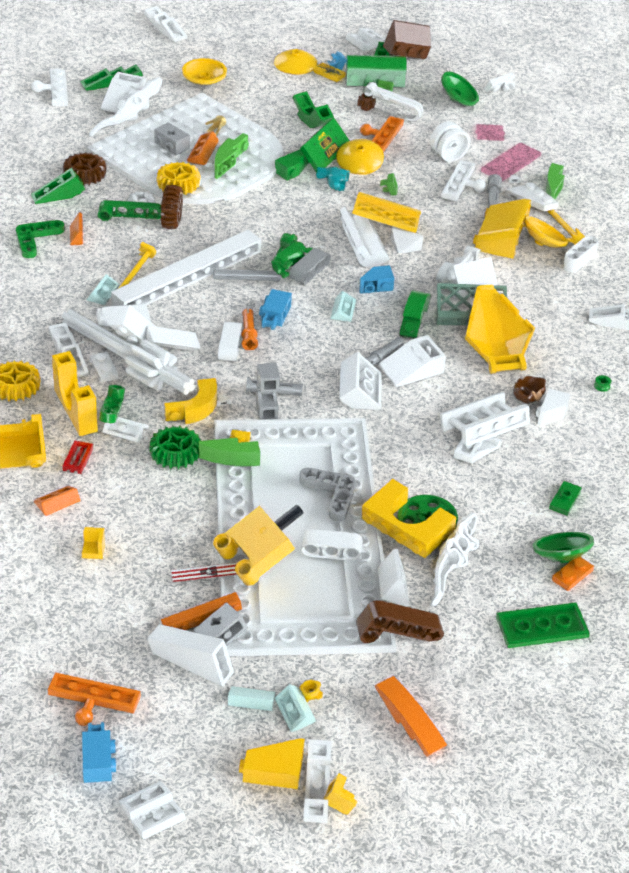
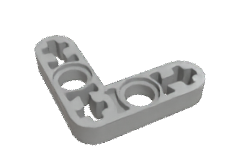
[299,468,356,521]

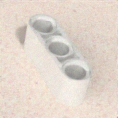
[563,236,598,272]
[218,321,243,362]
[302,529,363,561]

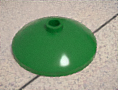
[441,71,479,106]
[532,532,594,563]

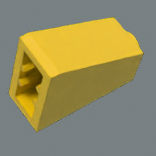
[239,738,305,789]

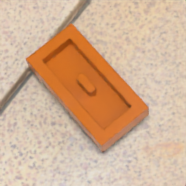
[552,557,594,591]

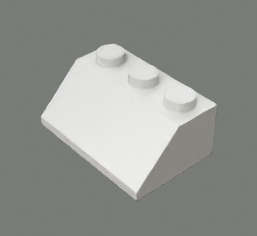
[101,305,156,347]
[339,352,381,410]

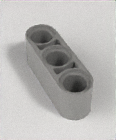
[290,248,331,285]

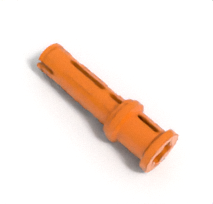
[241,309,258,350]

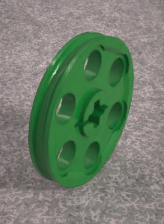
[398,494,458,542]

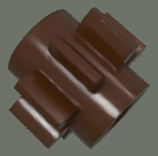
[357,93,376,111]

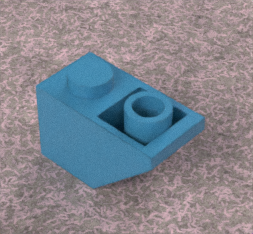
[359,265,395,293]

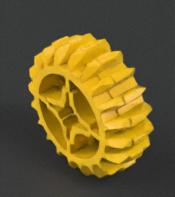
[156,162,200,195]
[0,360,41,402]

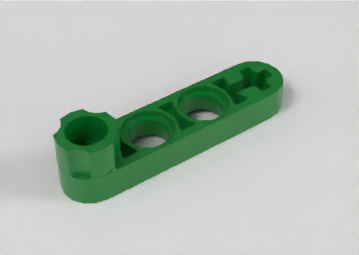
[97,200,161,221]
[99,384,125,423]

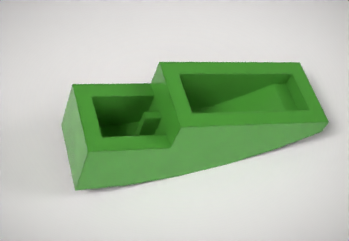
[546,163,565,199]
[199,438,261,466]

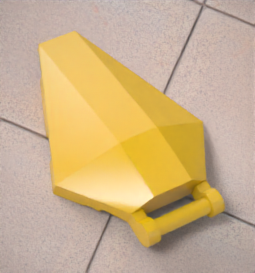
[465,284,535,374]

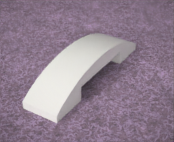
[303,739,332,823]

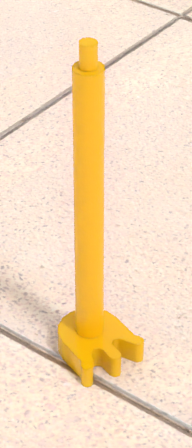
[547,209,585,245]
[118,242,156,289]

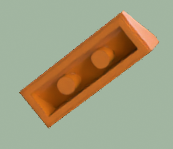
[187,131,219,165]

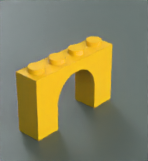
[52,351,98,436]
[362,479,456,558]

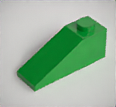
[275,149,309,181]
[31,168,85,204]

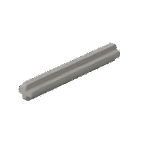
[213,269,281,281]

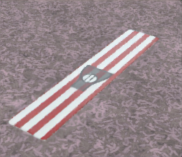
[171,562,238,582]

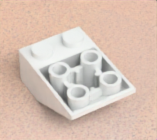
[101,72,146,113]
[379,335,446,387]

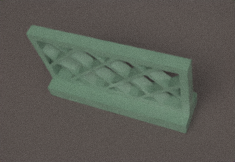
[436,283,507,326]

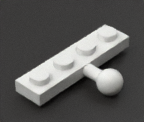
[31,68,68,106]
[441,160,486,201]

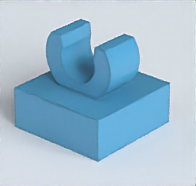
[327,51,346,70]

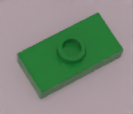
[549,481,582,516]

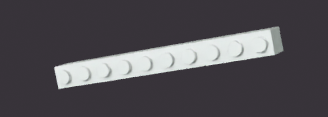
[111,230,261,306]

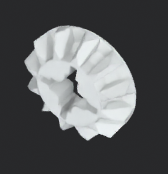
[128,191,154,209]

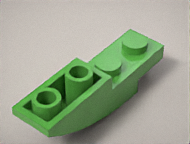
[214,133,249,179]

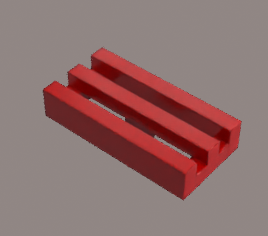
[62,440,93,474]

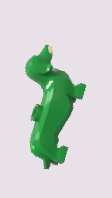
[271,233,313,279]

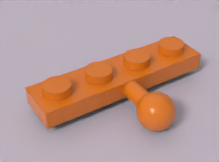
[360,116,404,153]
[48,672,141,726]

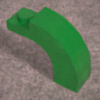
[292,91,334,128]
[399,290,431,339]

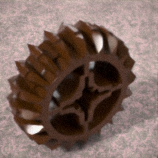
[63,152,107,185]
[160,185,183,230]

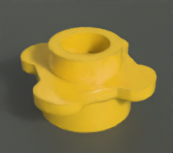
[299,680,323,702]

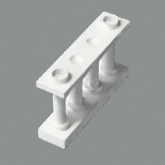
[440,391,530,446]

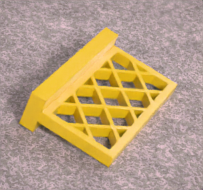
[352,192,421,233]

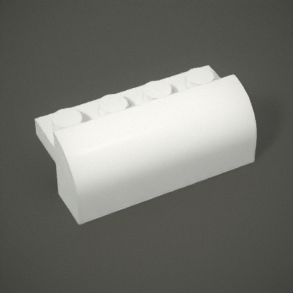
[340,207,390,267]

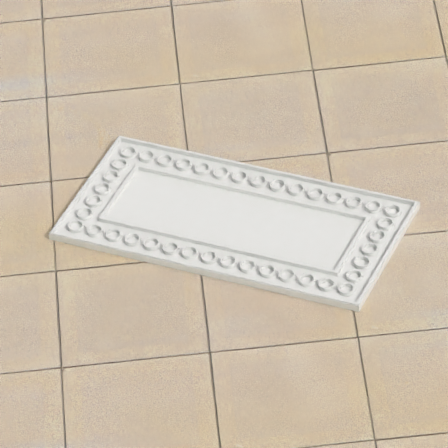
[214,418,396,656]

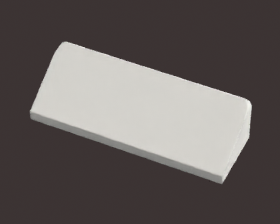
[147,326,200,351]

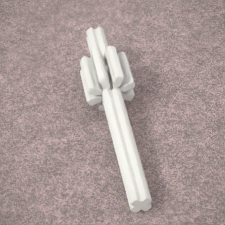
[62,309,195,395]

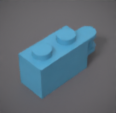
[259,289,292,330]
[82,722,116,783]

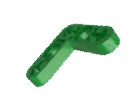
[16,220,65,258]

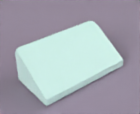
[87,274,120,305]
[330,291,356,322]
[275,684,316,732]
[228,686,275,711]

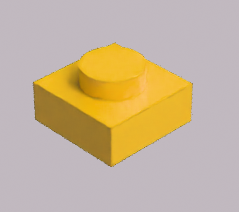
[230,430,251,443]

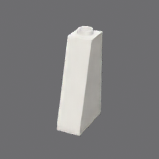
[147,624,234,687]

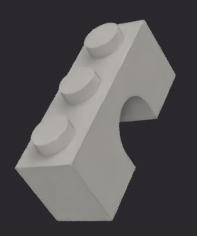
[256,363,280,419]

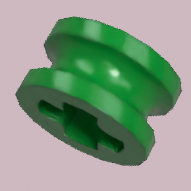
[594,375,612,392]

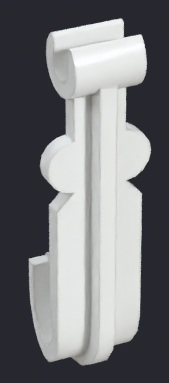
[364,82,423,122]
[436,245,481,284]

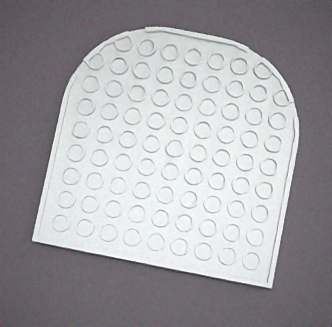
[87,93,283,204]

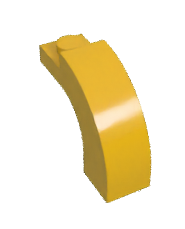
[164,378,217,424]

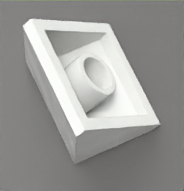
[377,549,410,606]

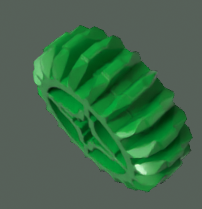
[149,425,201,470]

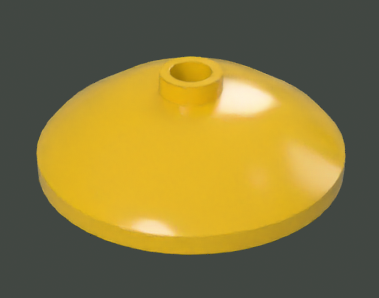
[274,49,317,75]
[182,58,227,85]
[337,139,384,175]
[524,216,569,248]

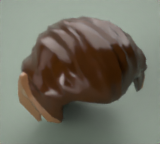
[513,376,546,404]

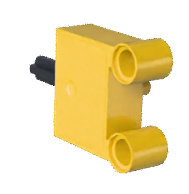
[213,505,304,586]

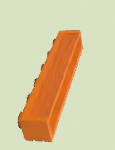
[161,592,242,630]

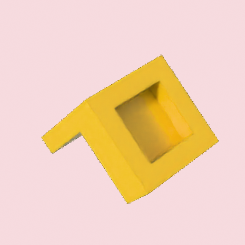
[82,527,105,559]
[323,773,357,815]

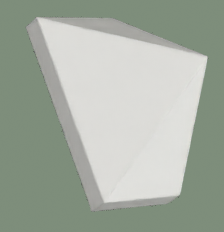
[391,226,423,253]

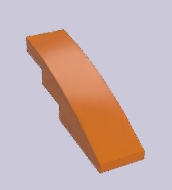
[375,676,447,757]

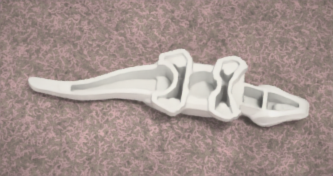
[89,77,162,137]
[430,512,479,607]

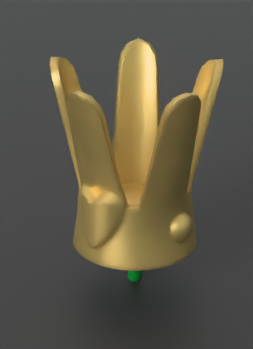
[205,115,226,135]

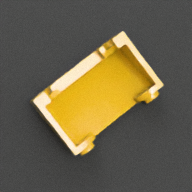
[473,198,531,259]
[0,414,46,469]

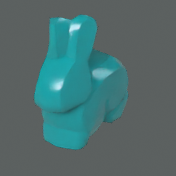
[316,166,350,191]

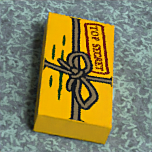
[313,62,346,82]

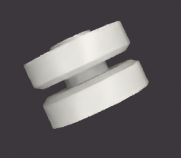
[430,121,470,162]

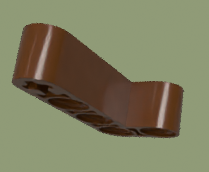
[356,600,444,643]

